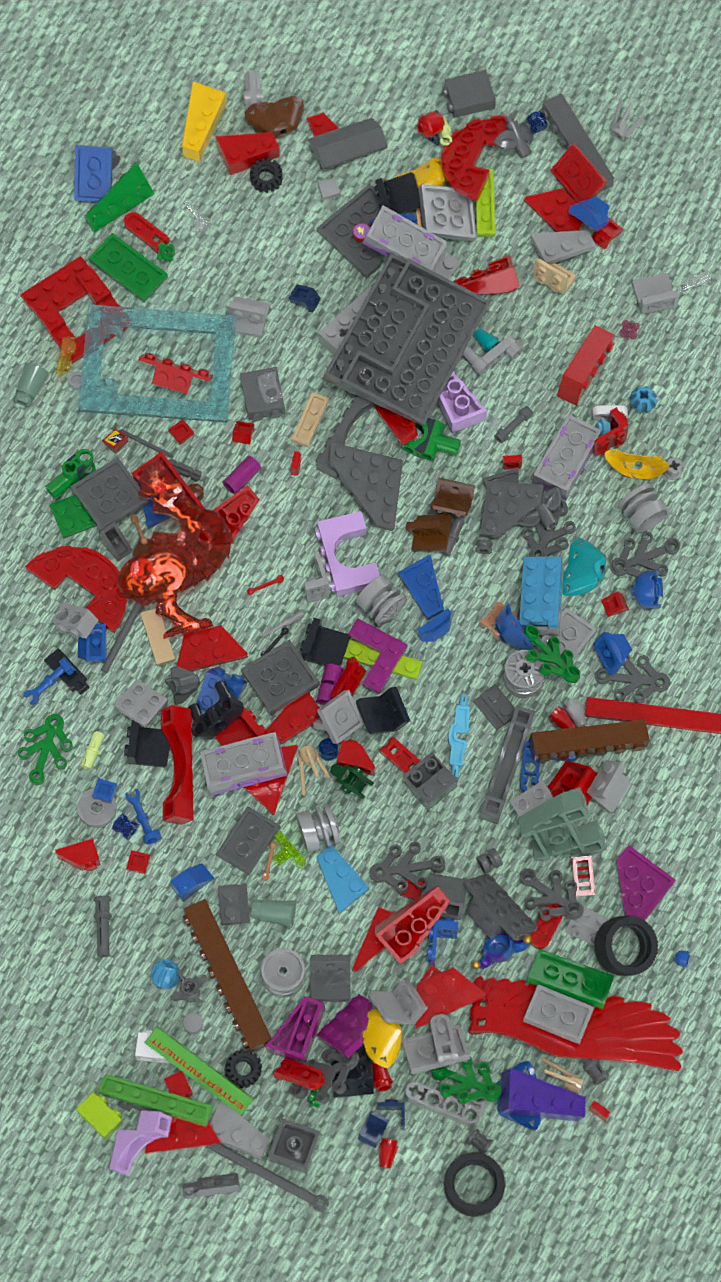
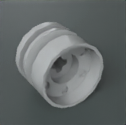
[618,484,669,533]
[356,575,407,626]
[503,650,544,698]
[296,804,340,853]

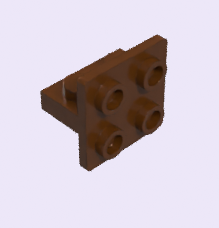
[405,514,452,552]

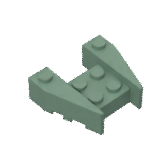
[518,788,607,861]

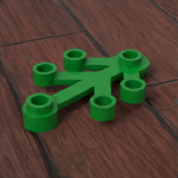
[523,625,581,683]
[18,714,73,786]
[431,1056,502,1104]

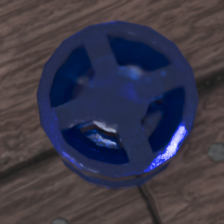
[526,111,548,133]
[319,738,338,761]

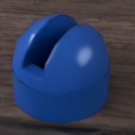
[675,950,690,967]

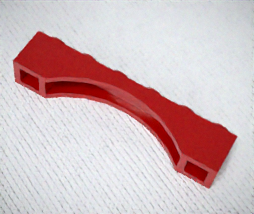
[161,705,194,825]

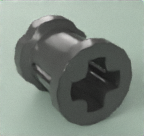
[467,1129,493,1154]

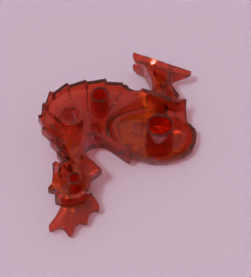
[117,459,234,639]

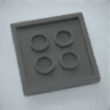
[70,457,149,530]
[241,639,320,715]

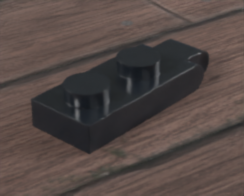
[44,648,90,695]

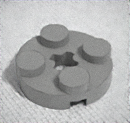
[77,788,117,828]

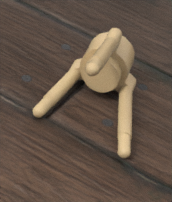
[297,745,331,796]
[541,1057,583,1094]

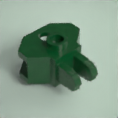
[330,764,374,799]

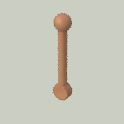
[131,515,148,544]
[262,841,277,881]

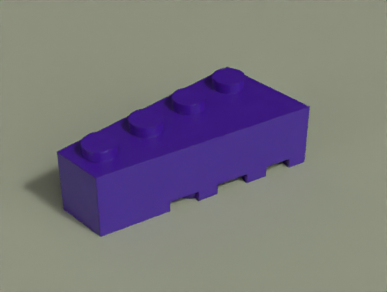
[500,1068,586,1122]

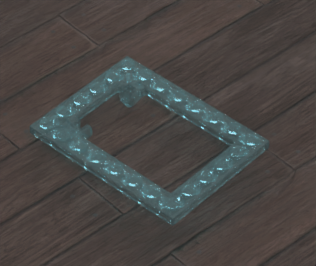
[78,305,236,423]

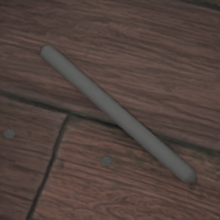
[119,429,174,458]

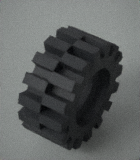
[250,158,283,193]
[225,1049,262,1088]

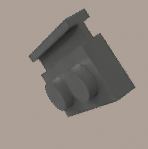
[473,684,515,731]
[218,883,250,926]

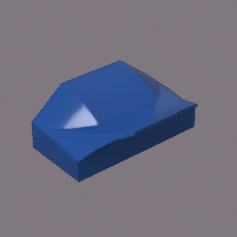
[569,196,610,231]
[417,608,452,642]
[78,624,107,662]
[593,632,632,675]

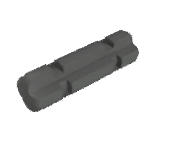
[169,459,202,481]

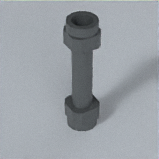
[494,406,533,444]

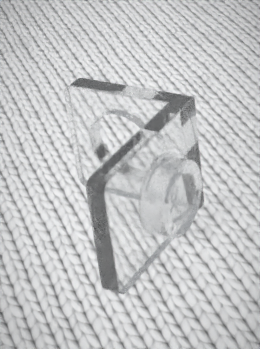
[257,370,283,404]

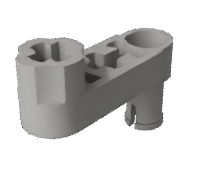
[462,335,525,375]

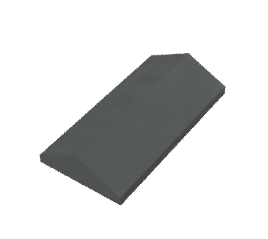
[308,118,388,170]

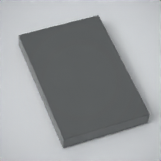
[216,806,281,875]

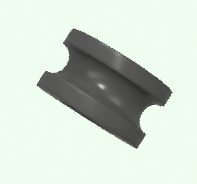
[475,539,493,554]

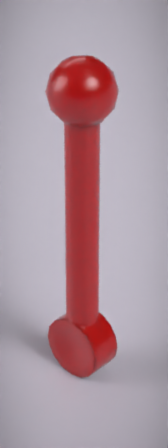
[247,575,284,595]

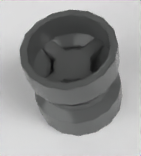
[476,848,503,874]

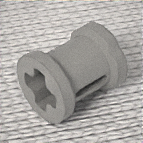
[665,458,683,480]

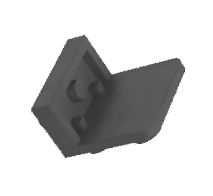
[310,954,351,1002]

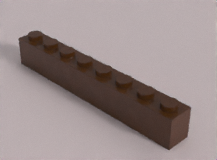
[182,899,272,1053]

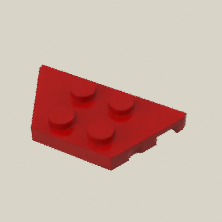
[524,188,583,232]
[177,625,248,672]
[243,745,298,815]
[415,967,487,1029]
[145,1115,222,1154]

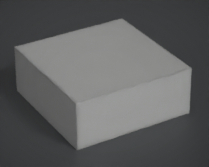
[318,178,340,200]

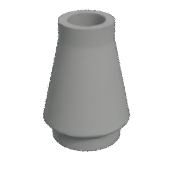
[564,698,588,727]

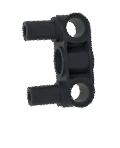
[188,680,244,740]

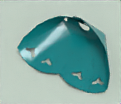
[562,537,606,596]

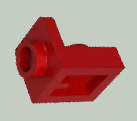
[592,218,623,249]

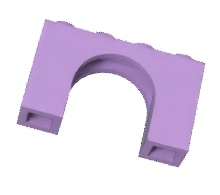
[315,511,380,597]

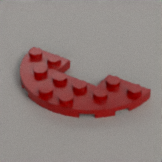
[441,115,514,201]
[25,546,127,634]

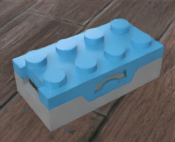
[519,557,564,635]

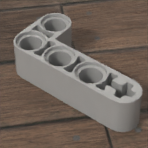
[405,1082,487,1127]

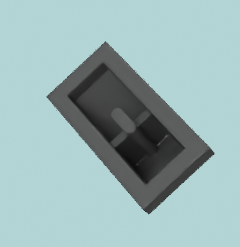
[99,520,133,562]

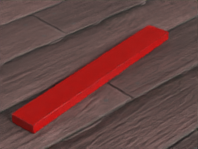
[585,697,721,734]

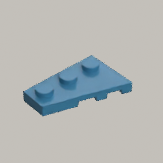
[316,844,369,914]

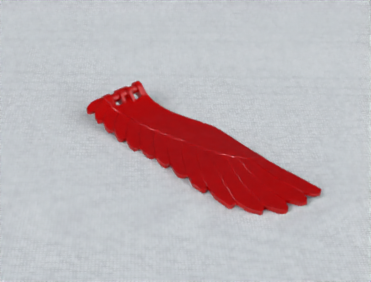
[468,976,683,1072]

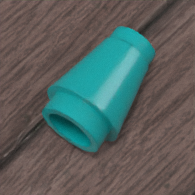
[473,328,500,352]

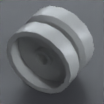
[261,948,305,998]

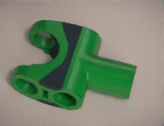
[401,418,461,461]
[45,449,96,499]

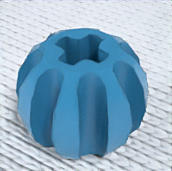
[629,386,657,413]
[150,960,180,989]

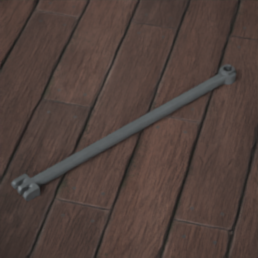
[117,1101,329,1212]

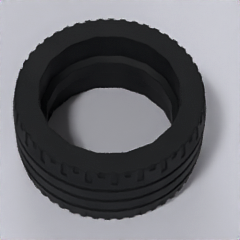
[594,916,658,976]
[444,1152,505,1217]

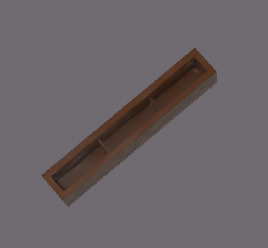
[529,719,650,762]

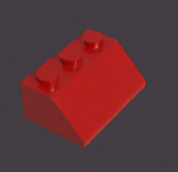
[548,761,597,823]

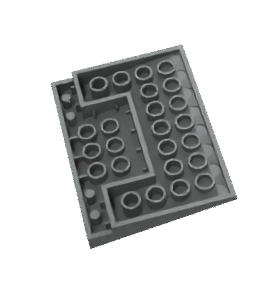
[322,253,490,426]

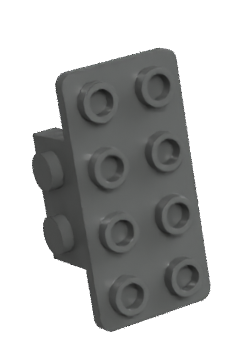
[463,874,537,939]

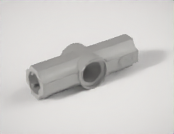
[244,70,262,125]

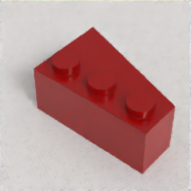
[215,132,280,176]

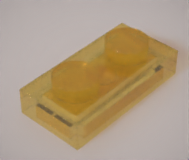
[56,336,76,375]

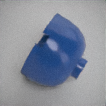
[631,570,663,609]

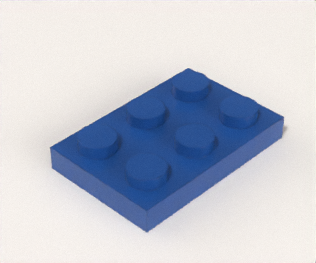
[74,145,113,202]

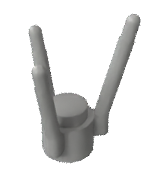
[609,100,645,140]

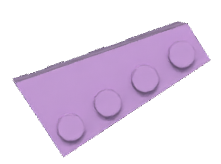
[437,371,487,433]

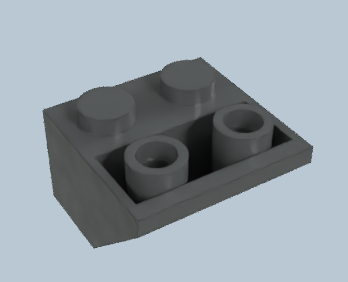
[402,752,458,811]

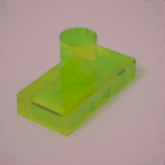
[272,831,306,869]

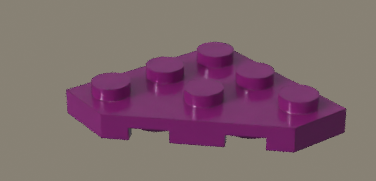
[616,845,676,921]
[317,994,372,1058]

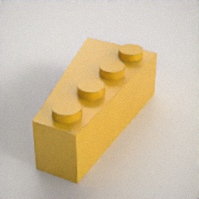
[182,81,227,162]

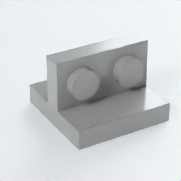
[225,296,270,338]
[313,690,364,744]

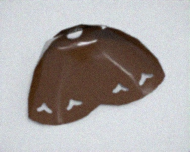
[244,96,304,138]

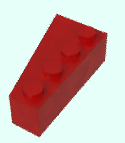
[557,325,615,406]

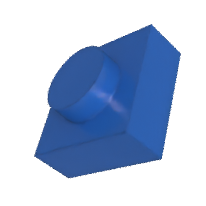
[92,778,118,803]

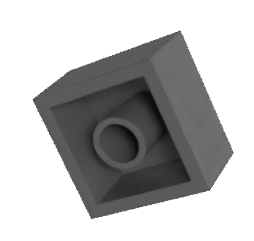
[268,1118,321,1174]

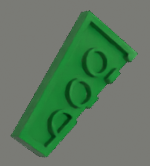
[84,162,154,232]

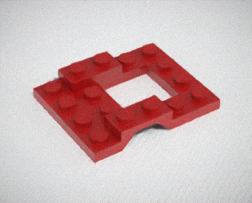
[20,256,133,364]

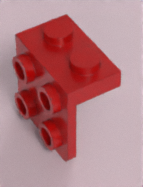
[593,407,629,457]
[215,707,268,746]

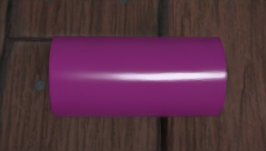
[222,455,261,495]
[316,664,344,705]

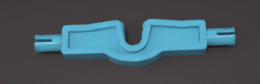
[448,694,470,779]

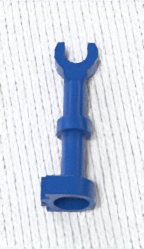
[23,657,76,705]
[125,789,162,845]

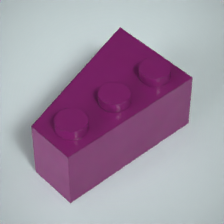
[265,997,326,1064]

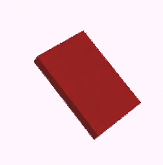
[550,144,608,203]

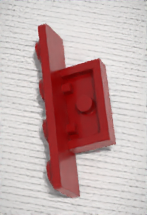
[139,353,213,394]

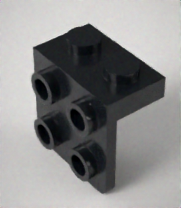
[374,172,421,214]
[300,618,351,667]
[356,687,411,734]
[124,720,170,768]
[331,1049,374,1098]

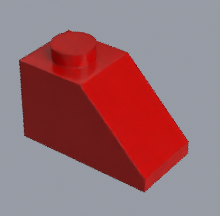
[337,739,375,776]
[55,838,101,871]

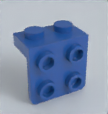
[196,667,248,711]
[427,918,458,966]

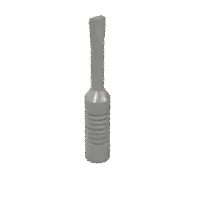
[262,610,305,637]

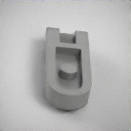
[430,1014,459,1064]

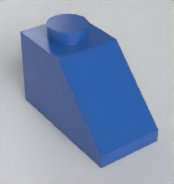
[170,863,214,902]

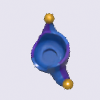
[472,933,532,969]

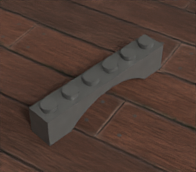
[315,394,377,480]
[479,705,535,824]

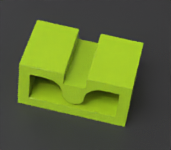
[76,1092,123,1141]

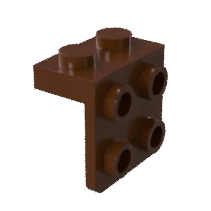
[430,477,476,517]

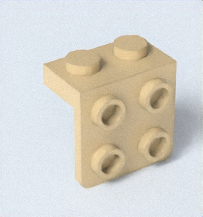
[533,258,576,295]

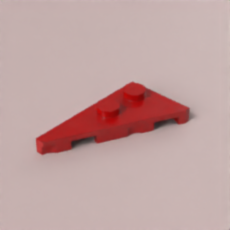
[352,907,393,972]

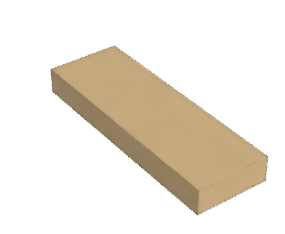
[291,392,329,448]
[140,608,175,666]

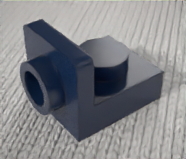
[288,284,321,313]

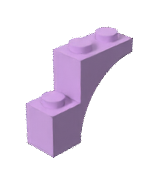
[109,1111,172,1175]

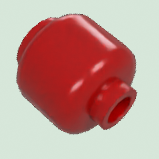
[417,111,445,138]

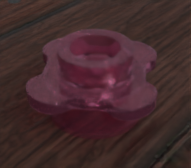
[619,320,640,339]

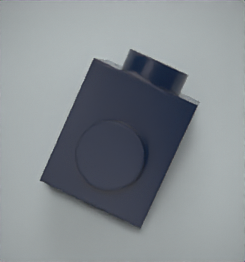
[358,1111,389,1148]

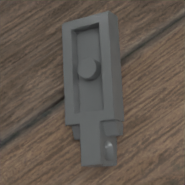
[183,1173,240,1199]

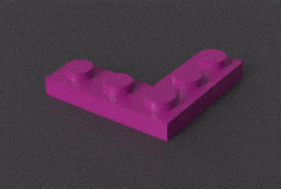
[348,618,408,694]

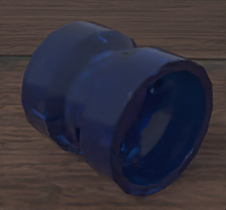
[112,813,139,840]

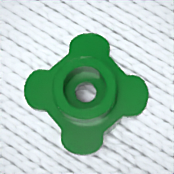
[157,242,175,262]
[307,1088,324,1108]

